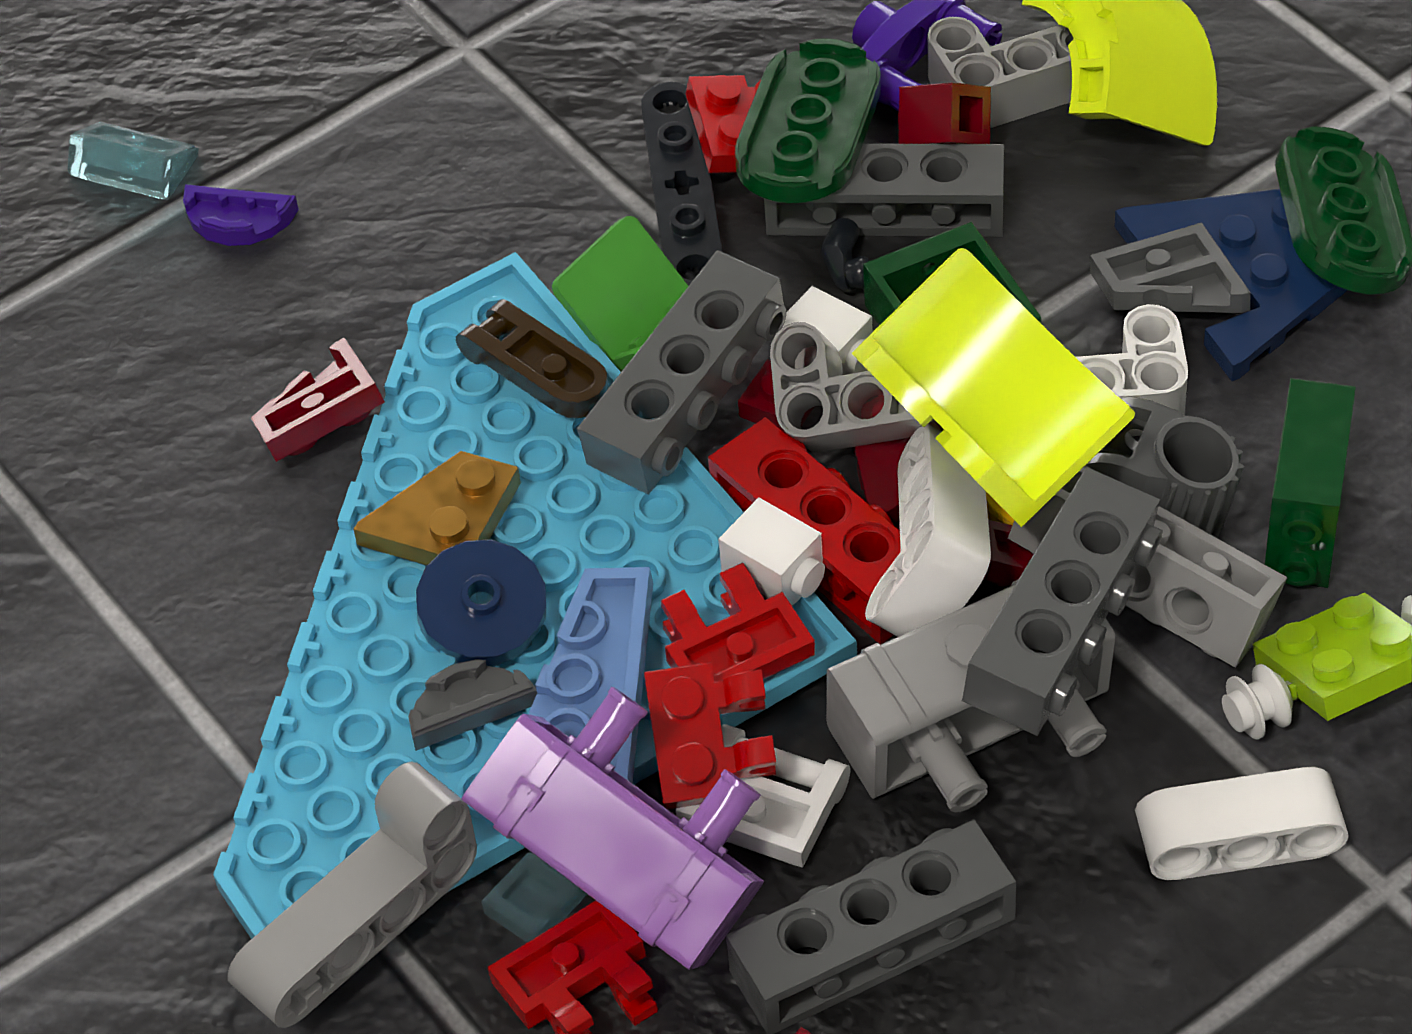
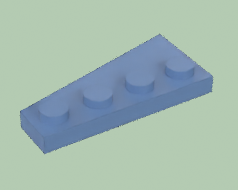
[529,567,653,783]

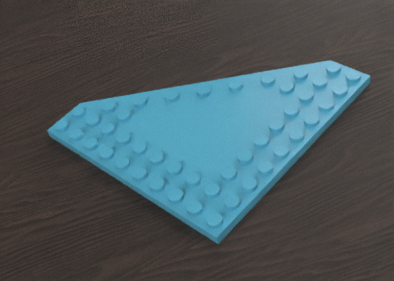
[213,252,857,939]

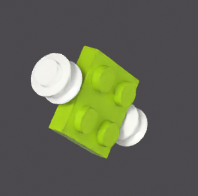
[1222,592,1412,739]

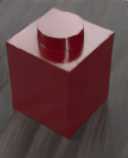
[898,82,991,144]

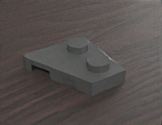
[1090,223,1250,313]

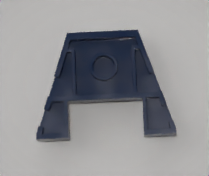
[1114,189,1348,382]

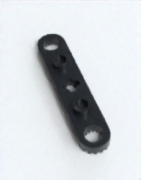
[641,82,722,286]

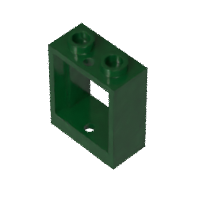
[863,222,1041,326]
[1264,378,1356,588]

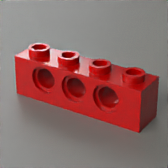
[708,417,901,645]

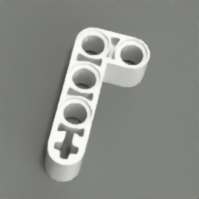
[1076,304,1188,436]
[865,424,991,637]

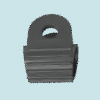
[1086,397,1244,539]

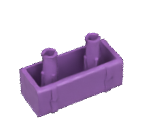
[461,686,764,970]

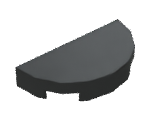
[408,659,537,751]

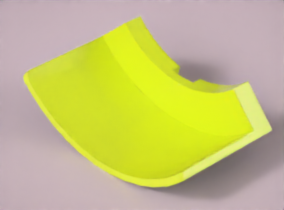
[1022,0,1217,145]
[852,248,1135,527]

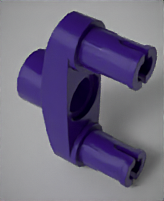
[852,0,1002,111]

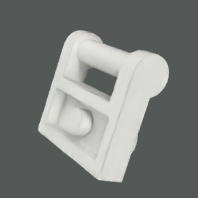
[676,724,850,868]

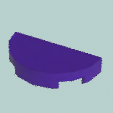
[183,184,299,246]

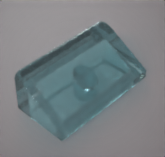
[67,122,199,199]

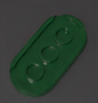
[735,38,881,203]
[1275,126,1412,294]

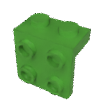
[552,216,689,372]

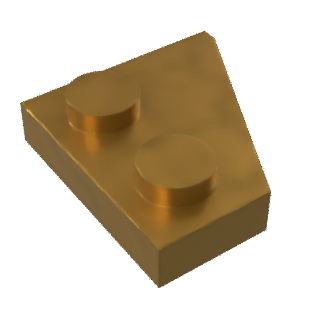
[353,451,521,565]

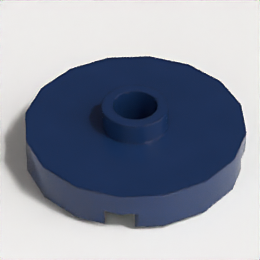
[416,540,546,666]

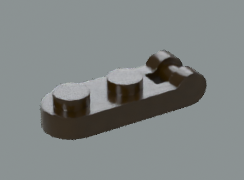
[455,299,609,418]

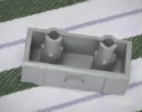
[826,579,1115,812]

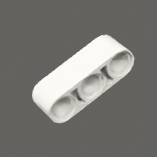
[1135,767,1349,880]

